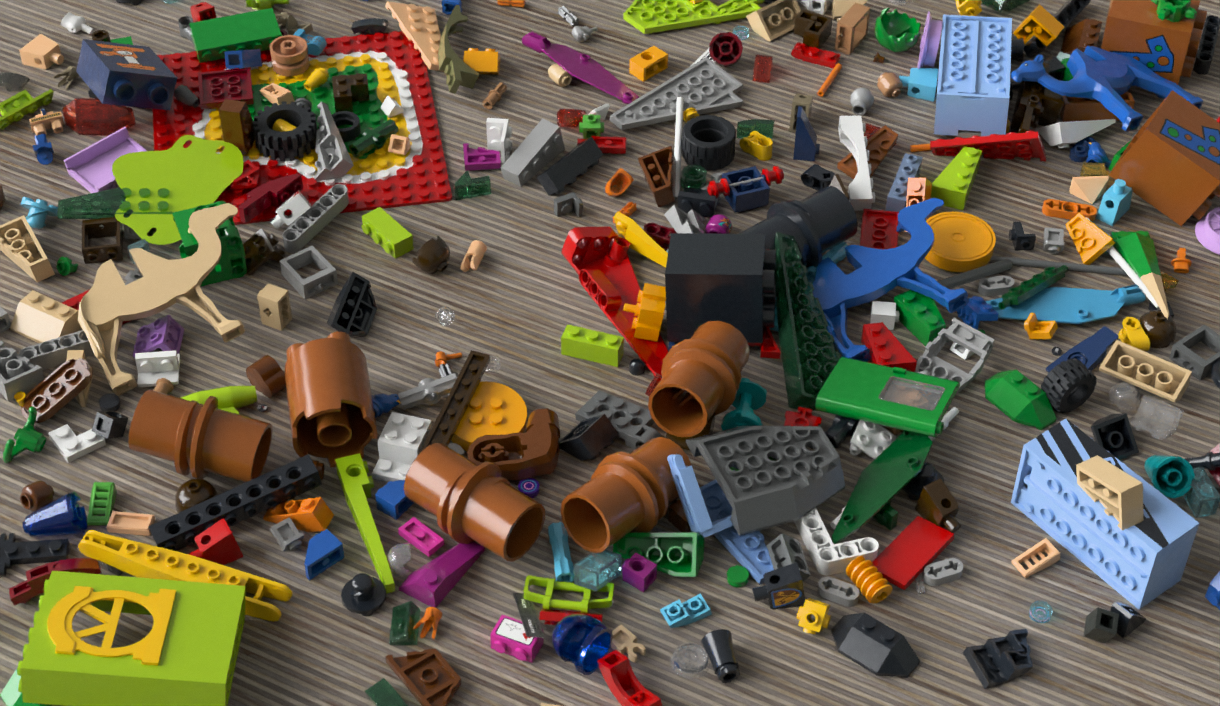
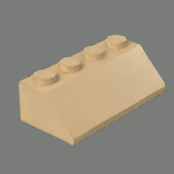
[1099,340,1192,403]

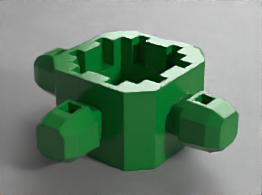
[1151,0,1197,22]

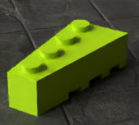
[931,147,982,210]

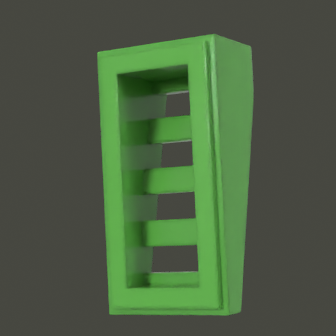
[87,482,117,525]

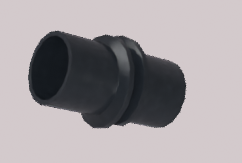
[738,186,858,279]

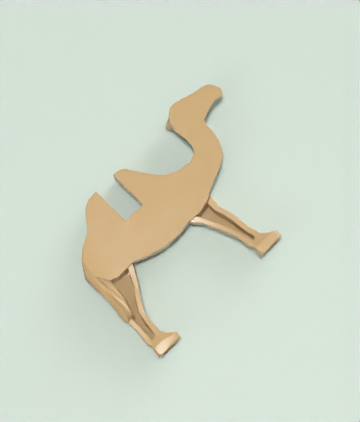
[78,203,245,396]

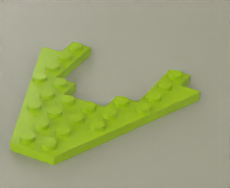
[623,0,765,34]

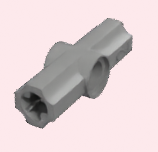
[398,373,457,410]

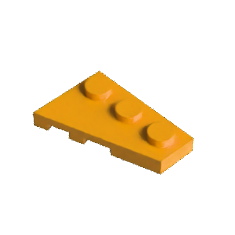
[1065,213,1115,265]

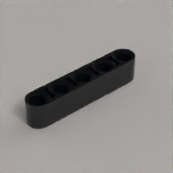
[1194,15,1220,75]

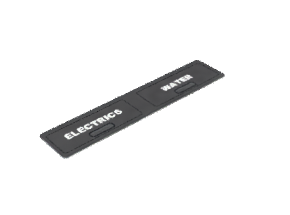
[513,593,544,638]

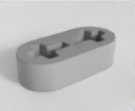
[978,276,1014,296]
[923,558,963,586]
[818,577,859,607]

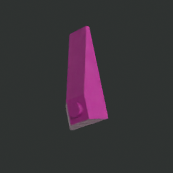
[399,542,485,608]

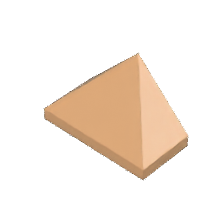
[1069,176,1109,204]

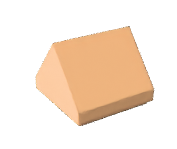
[388,134,411,155]

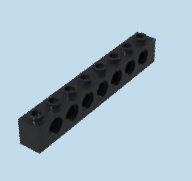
[148,454,322,551]

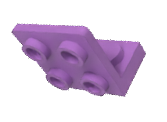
[133,315,184,358]

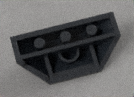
[327,272,377,337]
[831,613,920,678]

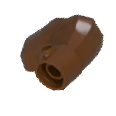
[467,408,560,481]

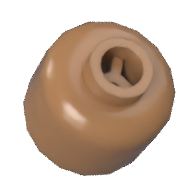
[877,72,903,97]

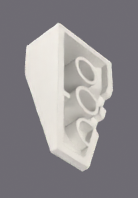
[1037,119,1116,149]

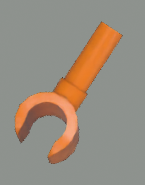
[435,351,462,367]

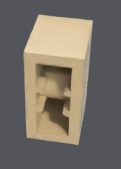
[257,283,292,331]

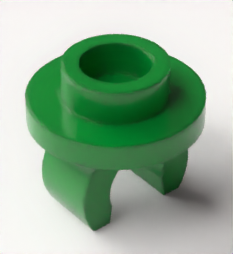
[56,257,78,276]

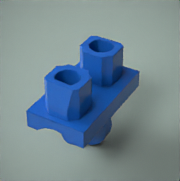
[33,134,54,165]

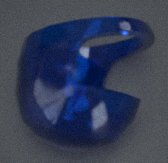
[552,614,613,675]

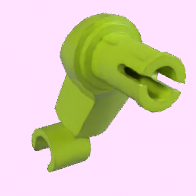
[246,0,289,11]

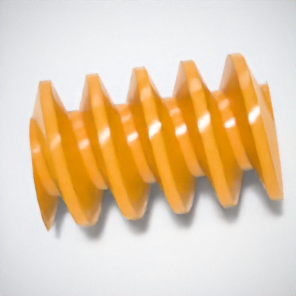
[846,556,893,604]

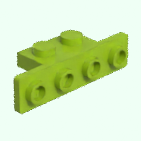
[0,89,54,130]

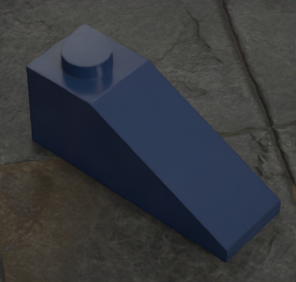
[793,106,820,162]

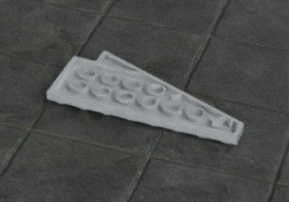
[610,57,743,130]

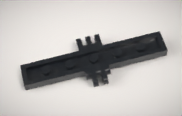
[0,533,69,576]

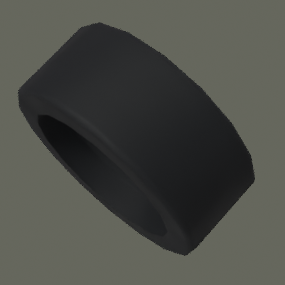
[332,111,361,142]

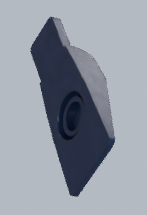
[1046,326,1119,373]

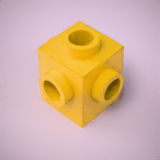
[955,0,982,16]
[797,598,831,635]

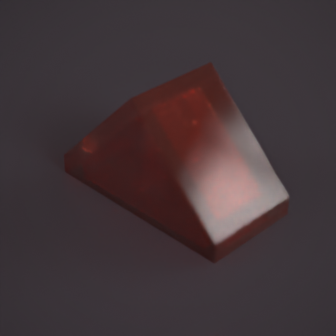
[752,55,773,83]

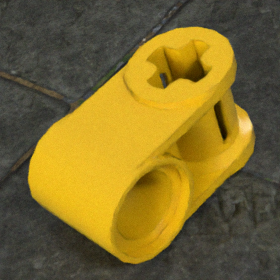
[739,131,773,161]
[1118,317,1150,352]

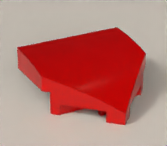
[228,160,260,190]

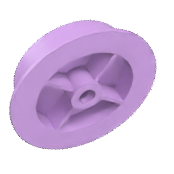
[917,12,942,69]
[1195,207,1220,255]

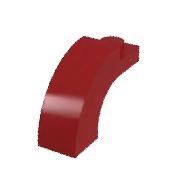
[597,650,662,706]

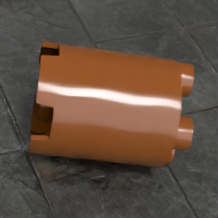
[285,331,378,467]

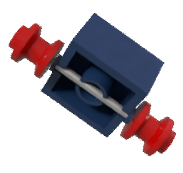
[707,166,784,213]

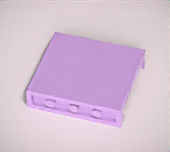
[64,127,147,203]

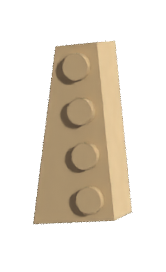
[0,215,55,282]

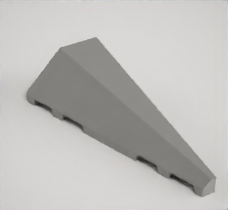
[314,101,354,181]
[664,205,705,233]

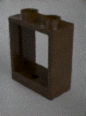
[82,217,123,264]

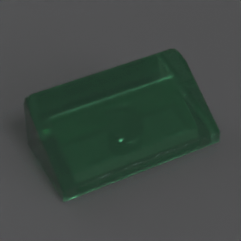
[389,601,420,646]

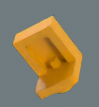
[1024,313,1058,340]

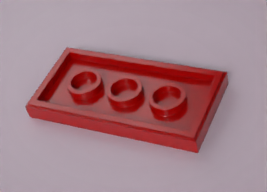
[860,208,899,250]
[872,516,954,590]

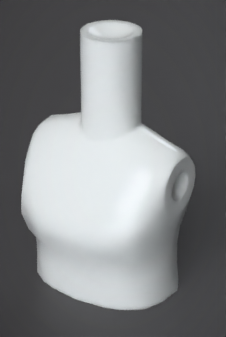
[61,12,94,35]

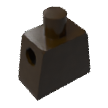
[915,479,961,533]

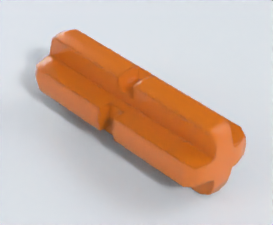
[497,0,525,8]
[613,201,637,224]

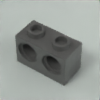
[767,533,811,582]

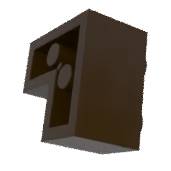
[794,9,833,49]
[332,73,370,112]

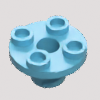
[21,197,60,229]

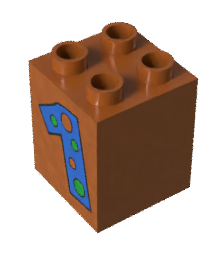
[1101,0,1208,85]
[1109,90,1220,226]

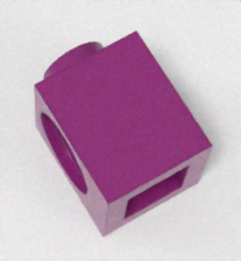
[622,552,657,592]

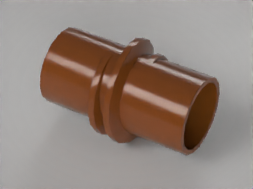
[648,321,750,437]
[128,389,273,482]
[560,437,693,553]
[404,443,545,562]

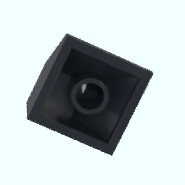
[1091,413,1139,460]

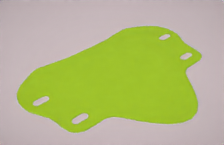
[112,135,243,245]

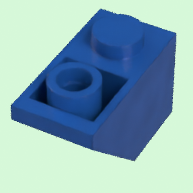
[224,49,262,69]

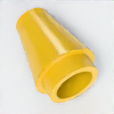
[304,67,329,92]

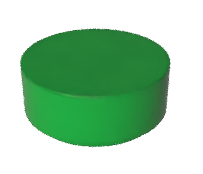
[727,565,749,587]

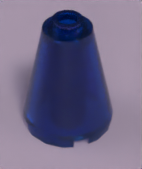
[23,492,88,537]

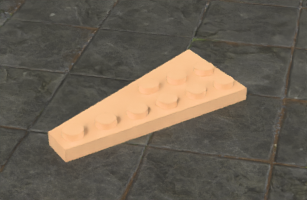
[385,1,444,72]

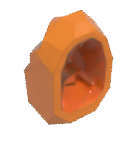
[605,168,634,197]

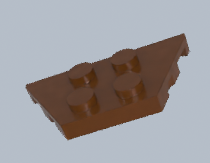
[385,648,461,706]

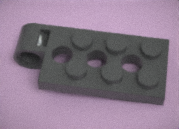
[575,390,662,450]

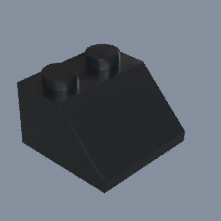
[559,414,618,461]

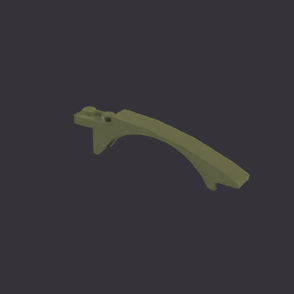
[438,5,479,94]

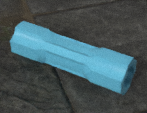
[803,242,848,283]
[548,522,575,582]

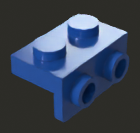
[957,296,999,330]

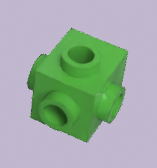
[579,114,604,139]

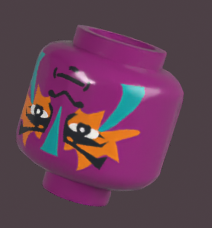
[705,214,732,234]

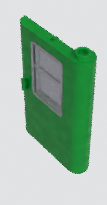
[815,357,960,438]

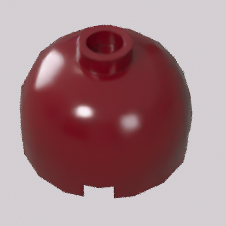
[709,32,743,67]

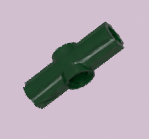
[349,119,398,158]

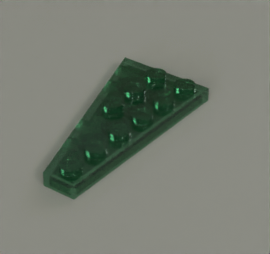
[57,187,172,219]

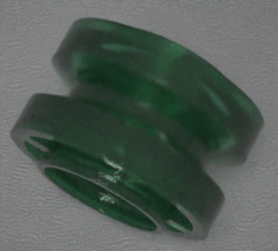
[681,165,707,189]

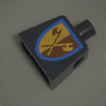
[752,563,805,610]

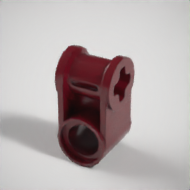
[644,223,676,251]

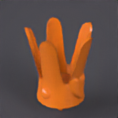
[414,607,442,639]

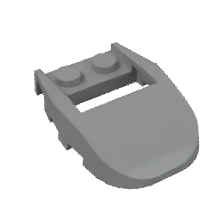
[915,318,995,394]

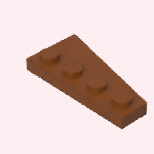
[837,126,898,180]

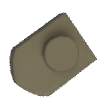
[287,15,313,35]

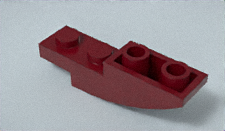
[238,174,303,223]
[9,558,102,606]

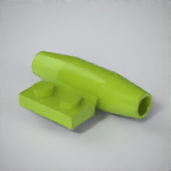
[181,386,258,414]

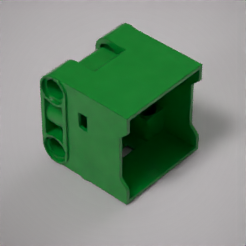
[172,201,247,287]

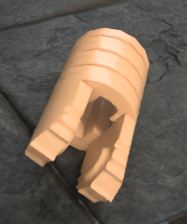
[460,240,487,272]

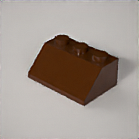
[1061,19,1102,55]

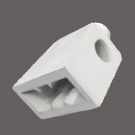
[270,190,311,229]

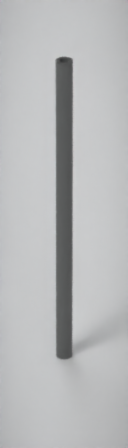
[989,256,1128,276]

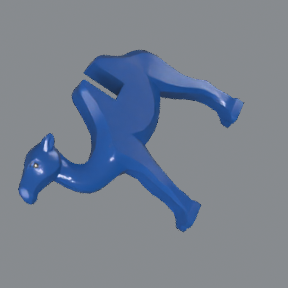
[1010,46,1203,132]
[805,198,969,362]

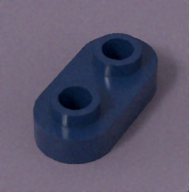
[1069,137,1096,163]

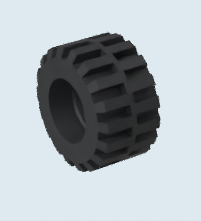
[1041,358,1097,413]

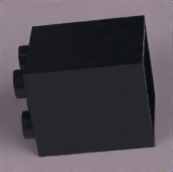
[665,233,776,343]

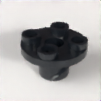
[903,462,945,500]
[341,573,386,616]

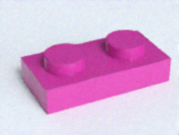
[398,517,444,557]

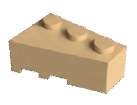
[1076,455,1143,531]

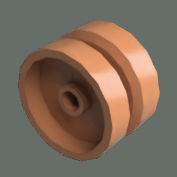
[270,35,310,77]

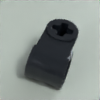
[801,164,835,191]

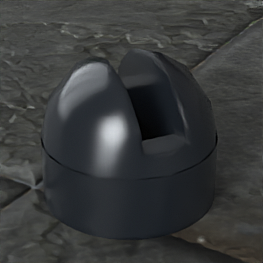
[629,358,645,376]

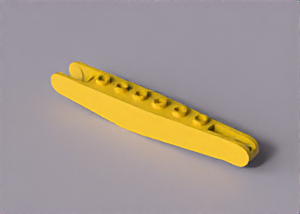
[78,530,293,622]

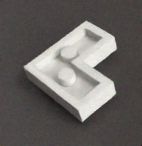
[48,424,106,463]

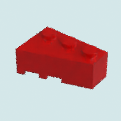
[861,322,917,381]

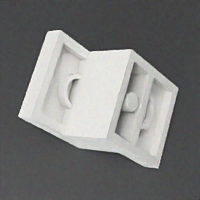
[372,412,432,482]

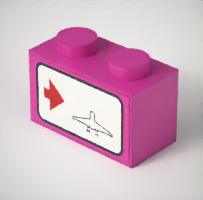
[490,615,544,663]

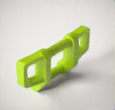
[524,575,614,614]

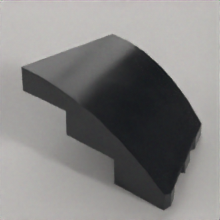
[963,629,1033,689]

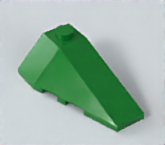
[613,533,705,577]

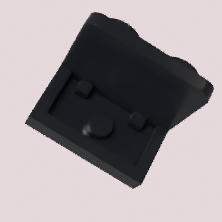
[678,187,720,218]

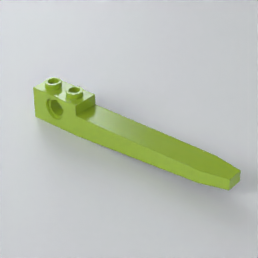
[335,453,395,593]

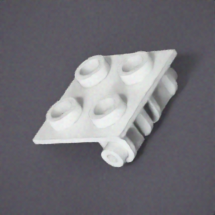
[849,420,897,459]

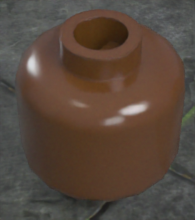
[20,481,54,512]

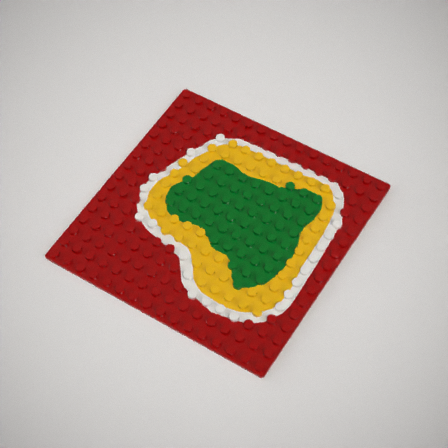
[153,31,452,225]

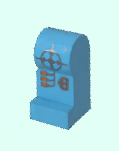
[294,29,327,56]

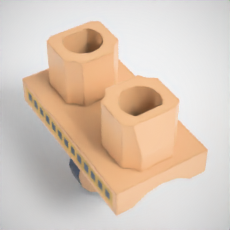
[29,108,64,135]

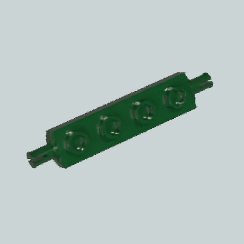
[998,265,1068,310]

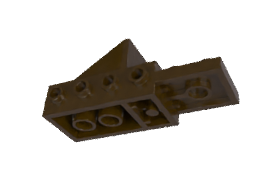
[1010,59,1064,133]

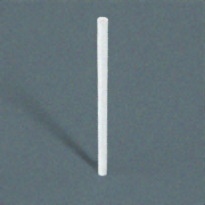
[674,97,684,201]
[1086,217,1161,310]

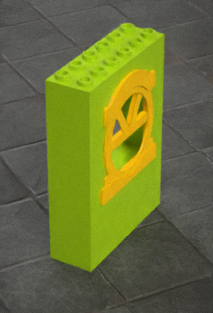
[17,571,246,706]

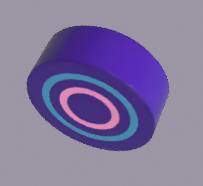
[518,478,539,498]

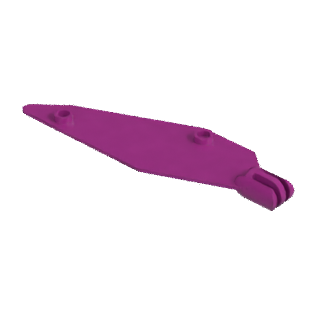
[522,31,639,104]

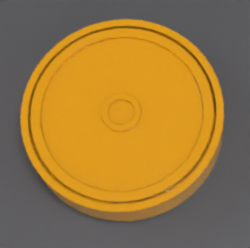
[925,212,996,272]
[451,381,527,451]

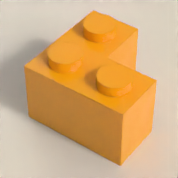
[1013,4,1065,46]

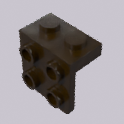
[243,228,286,275]

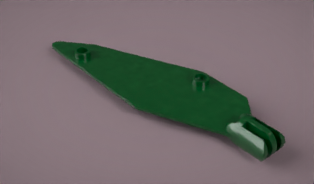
[831,431,933,544]

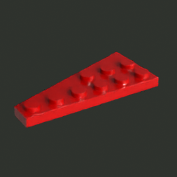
[930,131,1046,162]

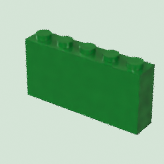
[189,8,282,63]

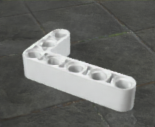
[794,508,879,576]

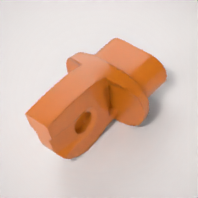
[1171,247,1192,273]

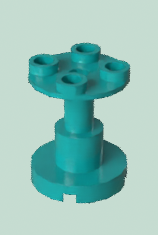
[721,378,767,430]

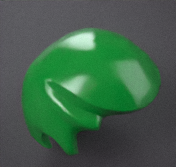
[874,8,921,52]

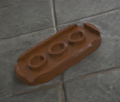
[21,358,93,423]

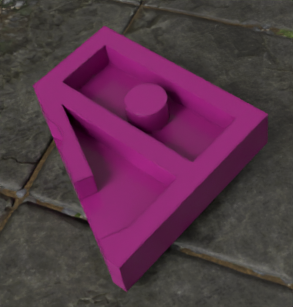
[463,143,501,171]

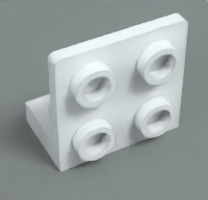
[486,118,512,166]

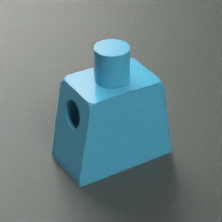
[899,68,938,102]
[1096,179,1133,226]

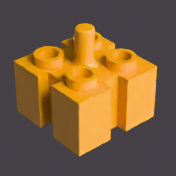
[623,283,666,342]

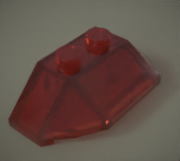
[62,98,136,136]

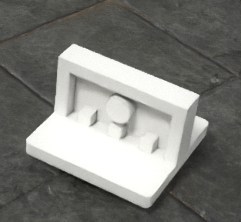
[135,350,180,387]

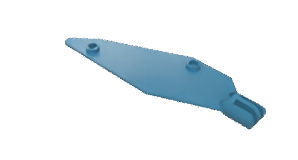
[985,284,1146,324]

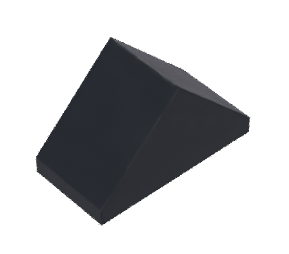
[1110,602,1146,638]

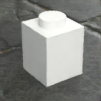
[870,301,899,330]

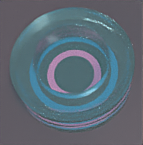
[733,26,749,40]
[1029,601,1053,623]

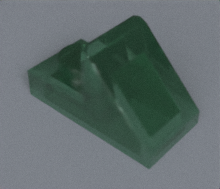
[454,171,491,200]

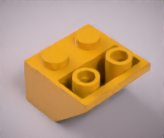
[464,48,501,75]

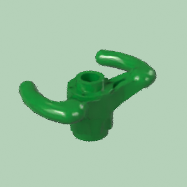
[3,406,47,463]

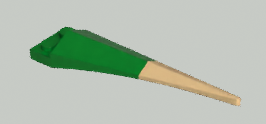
[1110,231,1169,319]

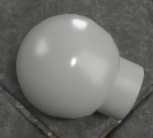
[850,88,874,115]

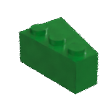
[894,290,946,346]

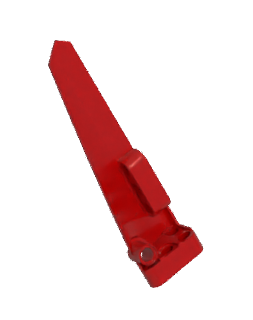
[561,227,668,380]

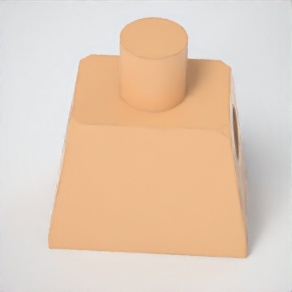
[19,34,64,69]

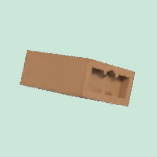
[835,3,870,55]

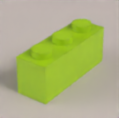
[361,207,414,259]
[561,324,624,367]

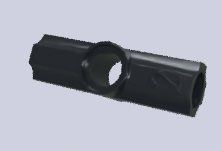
[825,415,860,448]

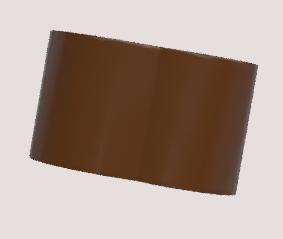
[246,355,286,398]

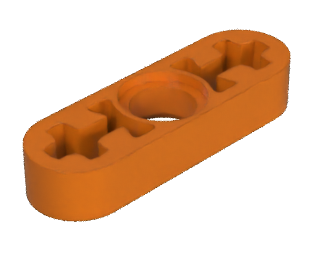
[1042,199,1097,222]

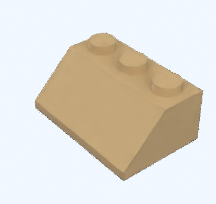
[746,0,801,41]
[10,290,81,343]

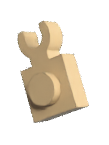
[605,625,646,662]

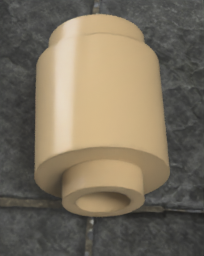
[548,64,572,87]

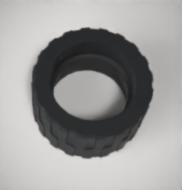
[682,115,736,171]

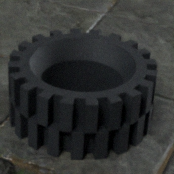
[253,101,317,161]

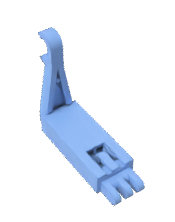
[667,454,733,538]

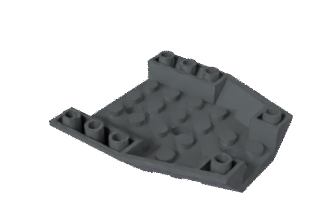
[686,425,845,536]

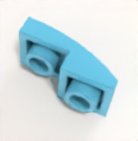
[660,593,712,628]

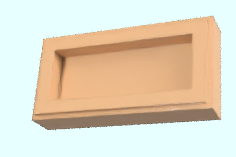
[106,511,156,536]

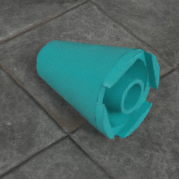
[1144,455,1195,498]

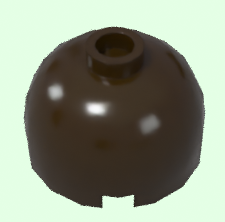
[412,236,450,274]
[1139,310,1176,349]
[175,479,218,513]

